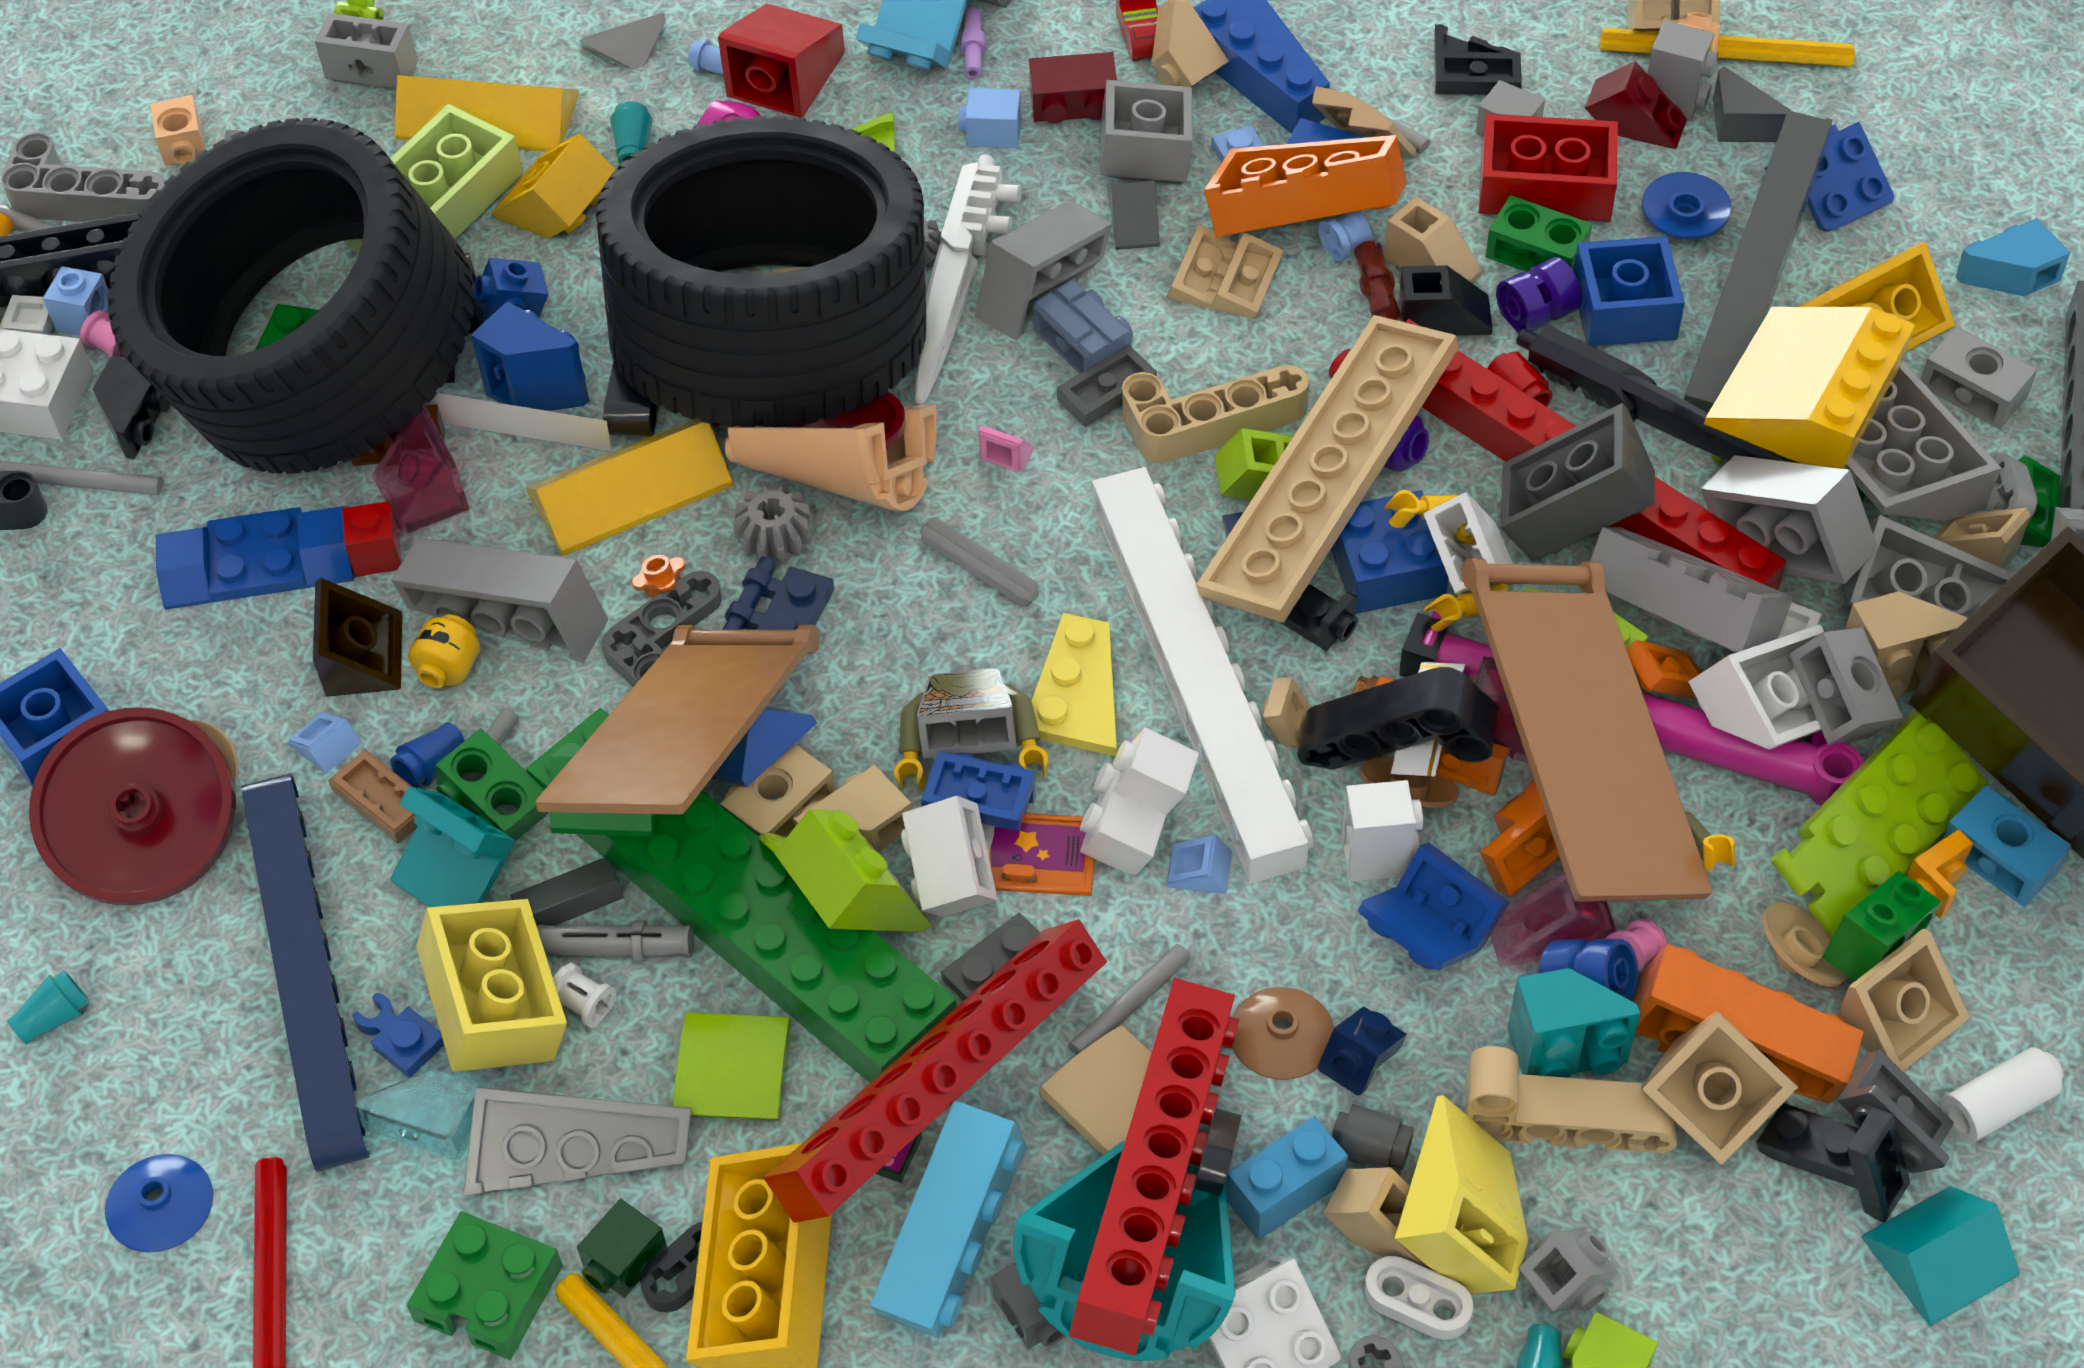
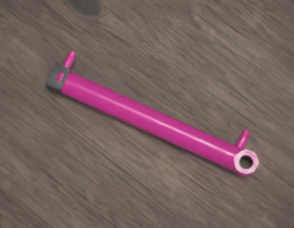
[1399,610,1864,806]

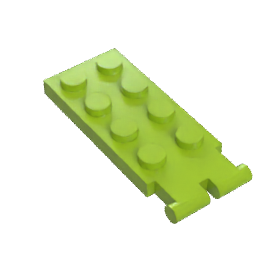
[1769,710,1989,939]

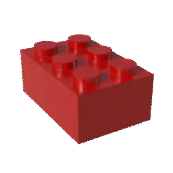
[1478,113,1618,222]

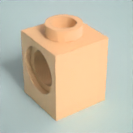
[150,95,206,166]

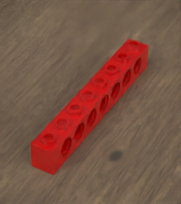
[763,919,1107,1223]
[1069,978,1240,1356]

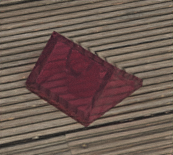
[372,406,470,533]

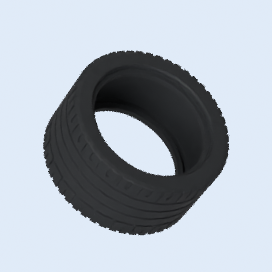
[596,116,927,427]
[108,118,474,474]

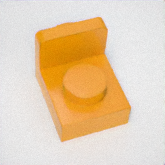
[1907,829,1973,919]

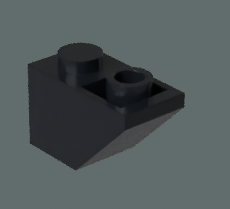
[1398,265,1493,336]
[93,356,171,460]

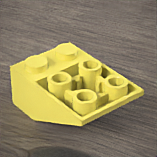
[1395,1095,1528,1295]

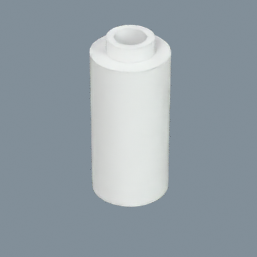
[1941,1047,2063,1144]

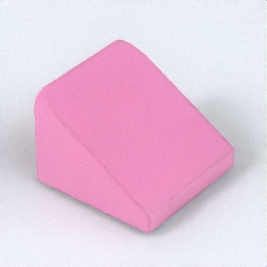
[978,425,1034,472]

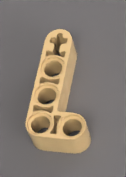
[1122,365,1309,464]
[1465,1046,1677,1153]

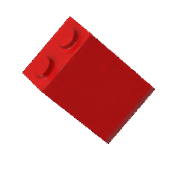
[718,3,845,118]

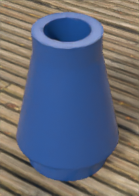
[390,722,465,788]

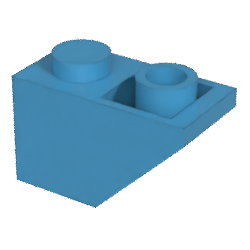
[1956,218,2071,296]

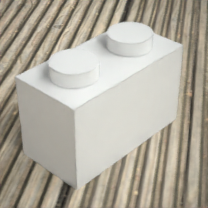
[1341,780,1423,882]
[901,796,998,917]

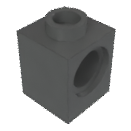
[991,1263,1065,1349]

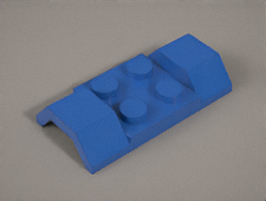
[155,506,354,610]

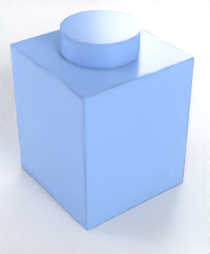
[958,88,1022,148]

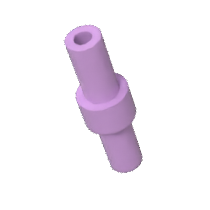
[960,7,985,79]

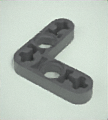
[602,571,722,687]

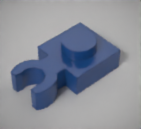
[352,993,444,1079]

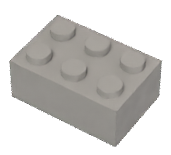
[1701,455,1878,584]

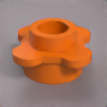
[632,555,686,598]

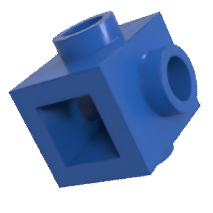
[474,258,549,321]

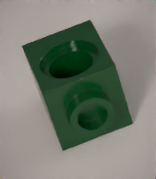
[577,1198,667,1298]

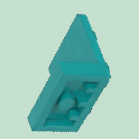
[391,786,516,907]

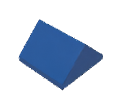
[712,706,817,787]

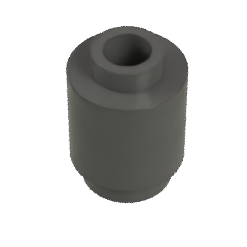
[1332,1104,1414,1169]

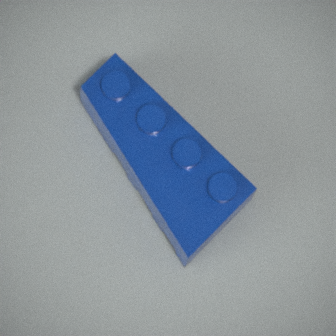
[1193,0,1330,134]

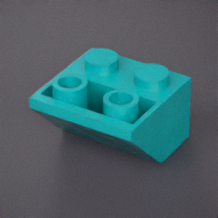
[1507,968,1640,1078]

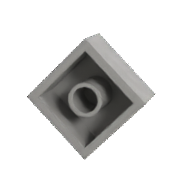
[1100,80,1193,182]

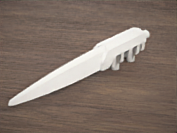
[914,154,1022,405]

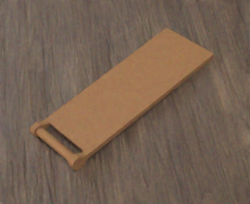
[1461,558,1713,902]
[535,625,819,814]

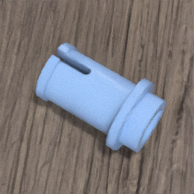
[688,39,723,75]

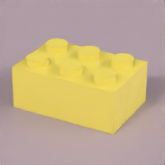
[416,899,567,1072]

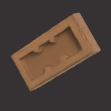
[328,749,417,844]

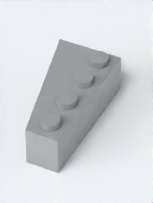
[1590,527,1794,653]
[391,538,609,663]

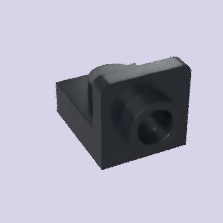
[1280,584,1358,652]

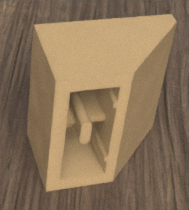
[1845,591,1967,701]

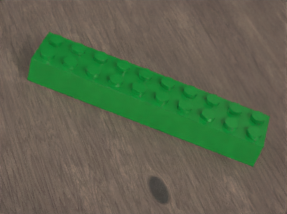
[526,707,957,1083]

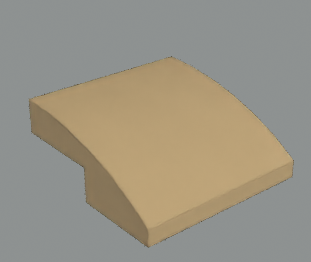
[1312,86,1416,157]
[1166,224,1284,318]
[1038,1025,1152,1155]

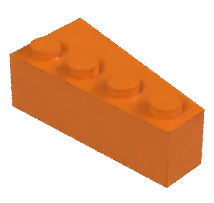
[1204,135,1407,237]
[1632,943,1864,1104]

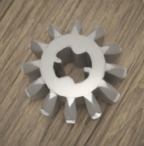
[733,483,813,563]

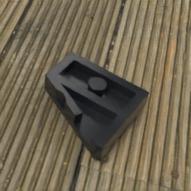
[1434,24,1522,95]

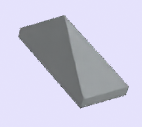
[579,12,666,69]

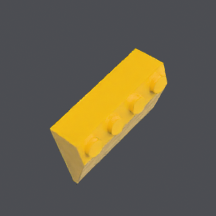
[1704,307,1916,469]

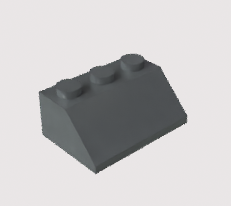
[1500,403,1655,562]

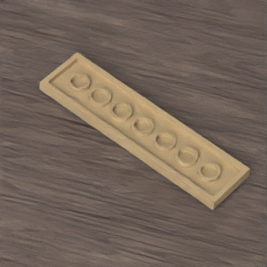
[1196,315,1459,623]

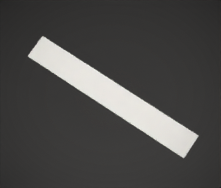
[424,393,612,451]

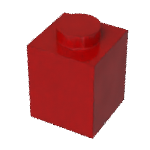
[342,501,402,577]

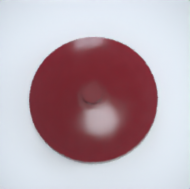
[29,707,236,905]

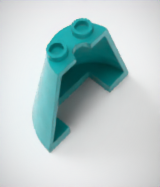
[1013,1141,1236,1361]

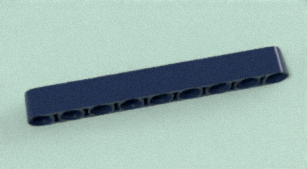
[241,773,370,1172]

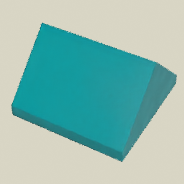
[1861,1186,2020,1326]

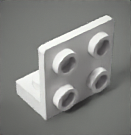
[1209,1254,1341,1368]

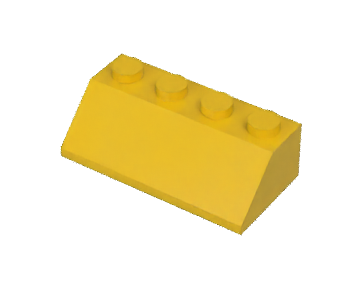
[686,1143,832,1368]

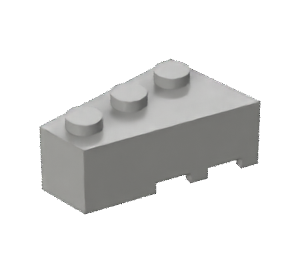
[974,199,1112,341]

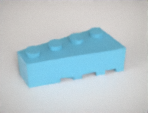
[870,1100,1028,1339]

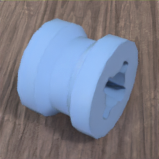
[1318,211,1372,262]

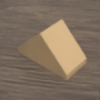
[1933,507,2031,569]

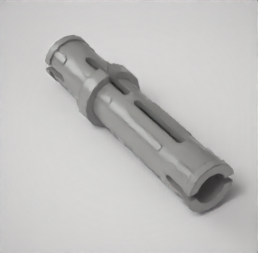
[537,920,694,962]

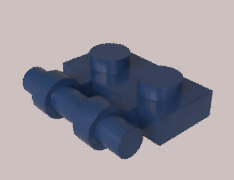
[722,556,835,630]

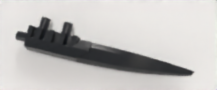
[1516,325,1788,462]

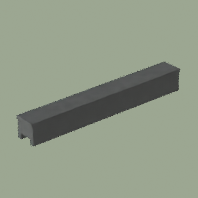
[1684,110,1833,413]

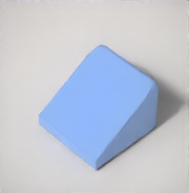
[287,712,362,774]
[1167,835,1232,894]

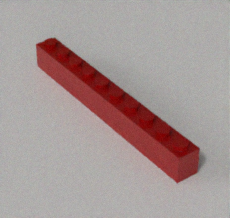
[1405,319,1786,590]

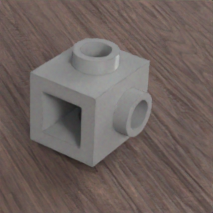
[1519,1229,1619,1312]

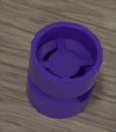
[1496,257,1582,334]

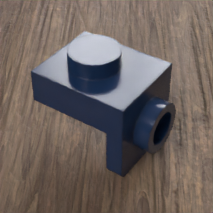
[1318,1006,1407,1096]

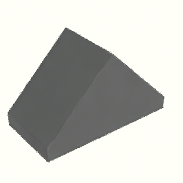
[1713,66,1791,142]
[1107,180,1160,250]

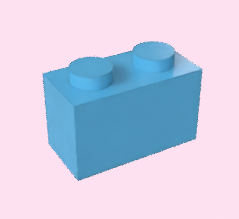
[1226,1116,1348,1241]

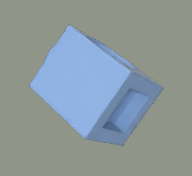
[43,266,110,336]

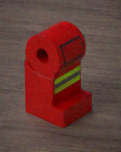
[1116,0,1158,61]

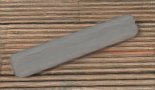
[920,517,1039,607]

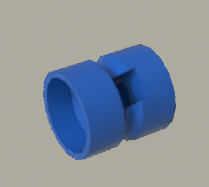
[1539,939,1639,1001]

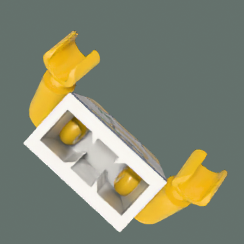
[1384,490,1514,632]

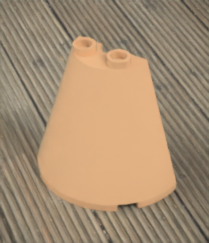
[725,404,937,511]

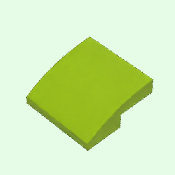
[673,1012,791,1121]

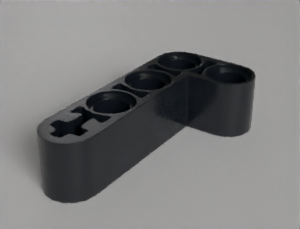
[1297,667,1499,770]

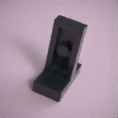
[1756,1103,1910,1222]

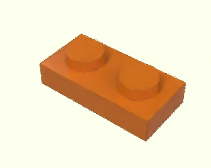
[1627,640,1702,699]

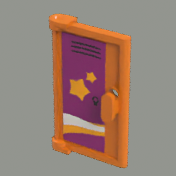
[982,813,1095,896]

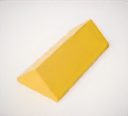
[394,75,579,151]
[1798,242,1955,352]
[526,419,733,556]

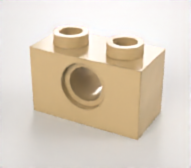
[720,744,835,837]

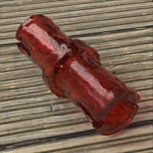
[1354,240,1400,320]

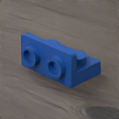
[921,751,1036,832]

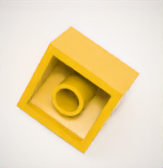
[491,133,615,239]

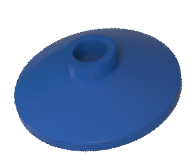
[1642,172,1731,240]
[105,1154,213,1252]

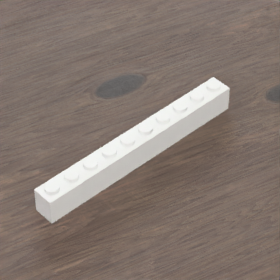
[1092,467,1314,884]

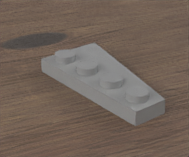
[463,1087,692,1196]

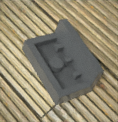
[1837,1050,1954,1174]

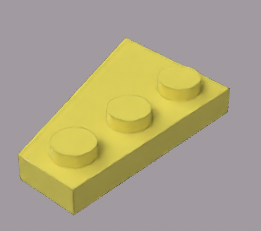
[1032,613,1117,756]

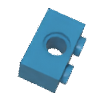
[1943,785,2072,908]

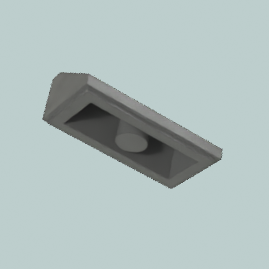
[511,857,624,926]

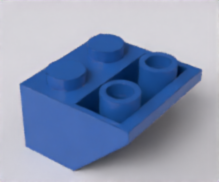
[471,301,590,411]

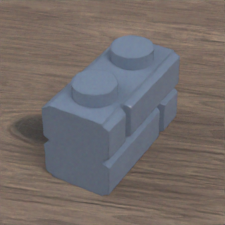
[1033,279,1133,373]

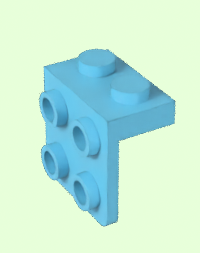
[856,0,967,71]

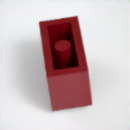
[1029,52,1117,123]

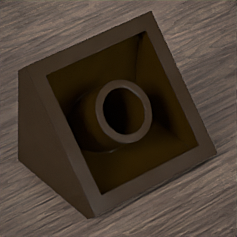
[313,577,402,697]

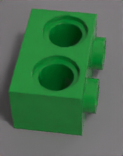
[1485,195,1592,273]
[436,728,550,841]
[1822,871,1942,982]

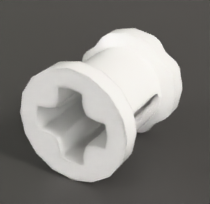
[553,962,617,1028]

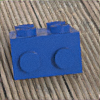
[1765,121,1894,232]
[1358,843,1510,970]

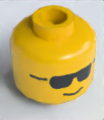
[408,614,481,688]

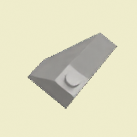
[1844,515,2015,619]

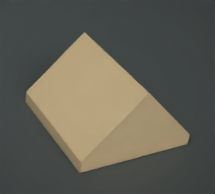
[1838,929,1970,1072]
[1641,1011,1798,1165]

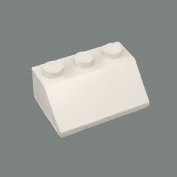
[1688,624,1824,750]

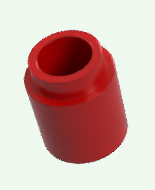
[1487,352,1553,407]

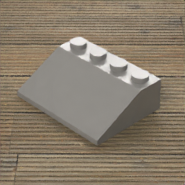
[1845,361,2002,521]

